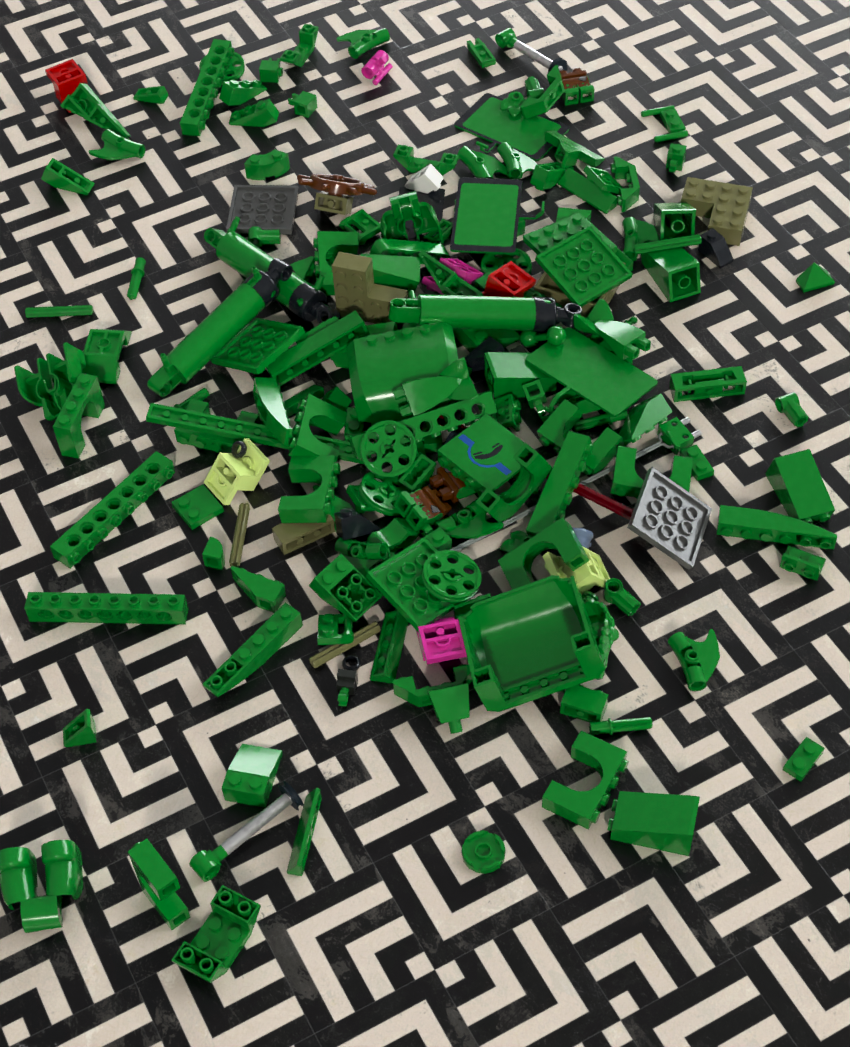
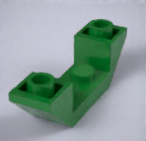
[280,24,319,67]
[520,65,565,119]
[393,144,459,176]
[610,156,640,212]
[392,664,472,707]

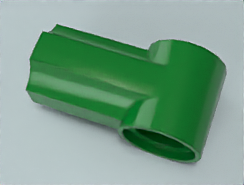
[525,76,544,99]
[248,226,281,248]
[775,392,809,428]
[603,578,641,616]

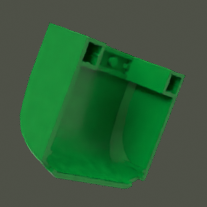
[347,321,459,425]
[458,575,605,712]

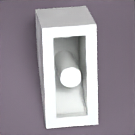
[405,164,444,194]

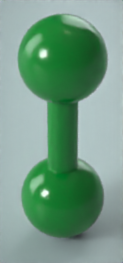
[519,326,566,349]

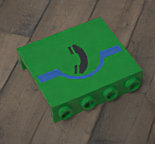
[437,413,525,497]

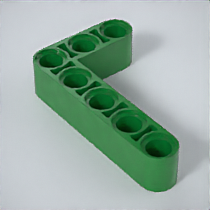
[369,238,450,265]

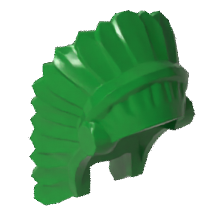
[584,600,619,680]

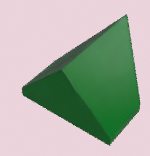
[398,453,437,492]

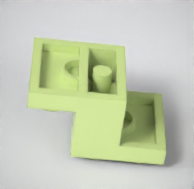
[203,438,270,505]
[542,546,610,596]

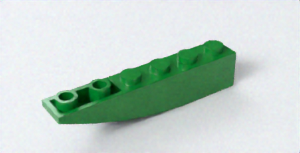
[253,377,292,445]
[717,505,837,550]
[202,602,303,697]

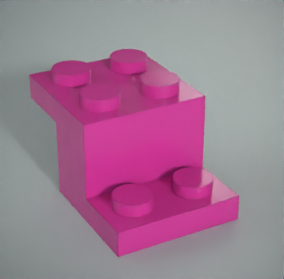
[421,258,484,295]
[416,617,467,665]

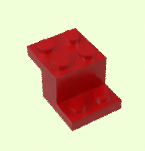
[45,59,88,113]
[482,261,536,297]

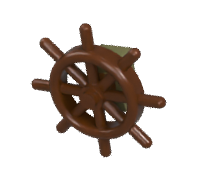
[297,174,377,215]

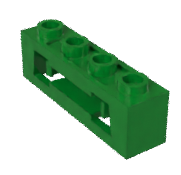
[669,366,747,402]

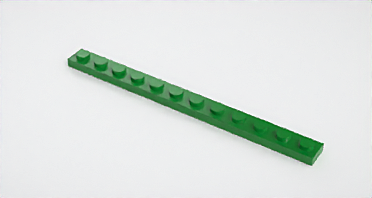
[146,403,364,464]

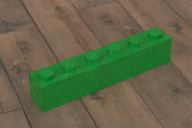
[266,310,370,386]
[526,431,593,536]

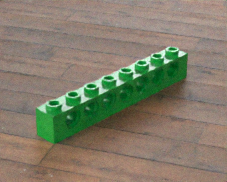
[180,39,234,136]
[348,391,497,461]
[50,451,175,569]
[25,592,188,625]

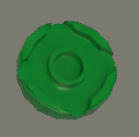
[461,830,506,874]

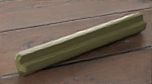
[229,503,250,567]
[309,621,381,668]

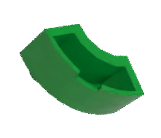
[244,149,290,180]
[366,518,420,553]

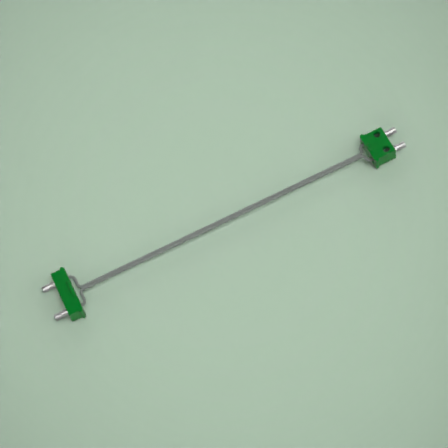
[381,417,702,564]

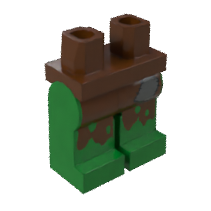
[560,68,595,106]
[429,466,476,503]
[393,486,451,532]

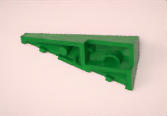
[418,251,484,296]

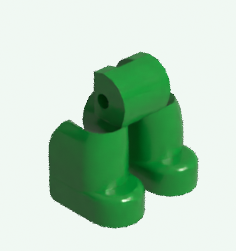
[380,191,444,244]
[14,342,86,421]
[0,840,83,933]

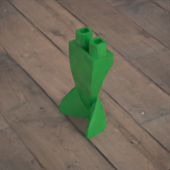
[574,299,651,360]
[392,357,479,417]

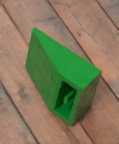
[619,393,673,447]
[309,554,383,622]

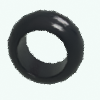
[231,441,247,458]
[342,655,361,671]

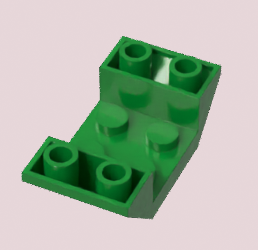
[82,329,132,384]
[172,885,261,983]

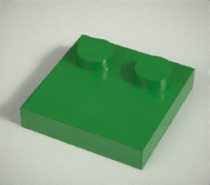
[583,165,623,194]
[171,484,224,530]

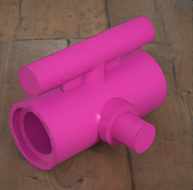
[361,50,393,85]

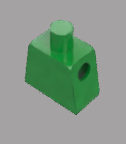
[427,683,470,734]

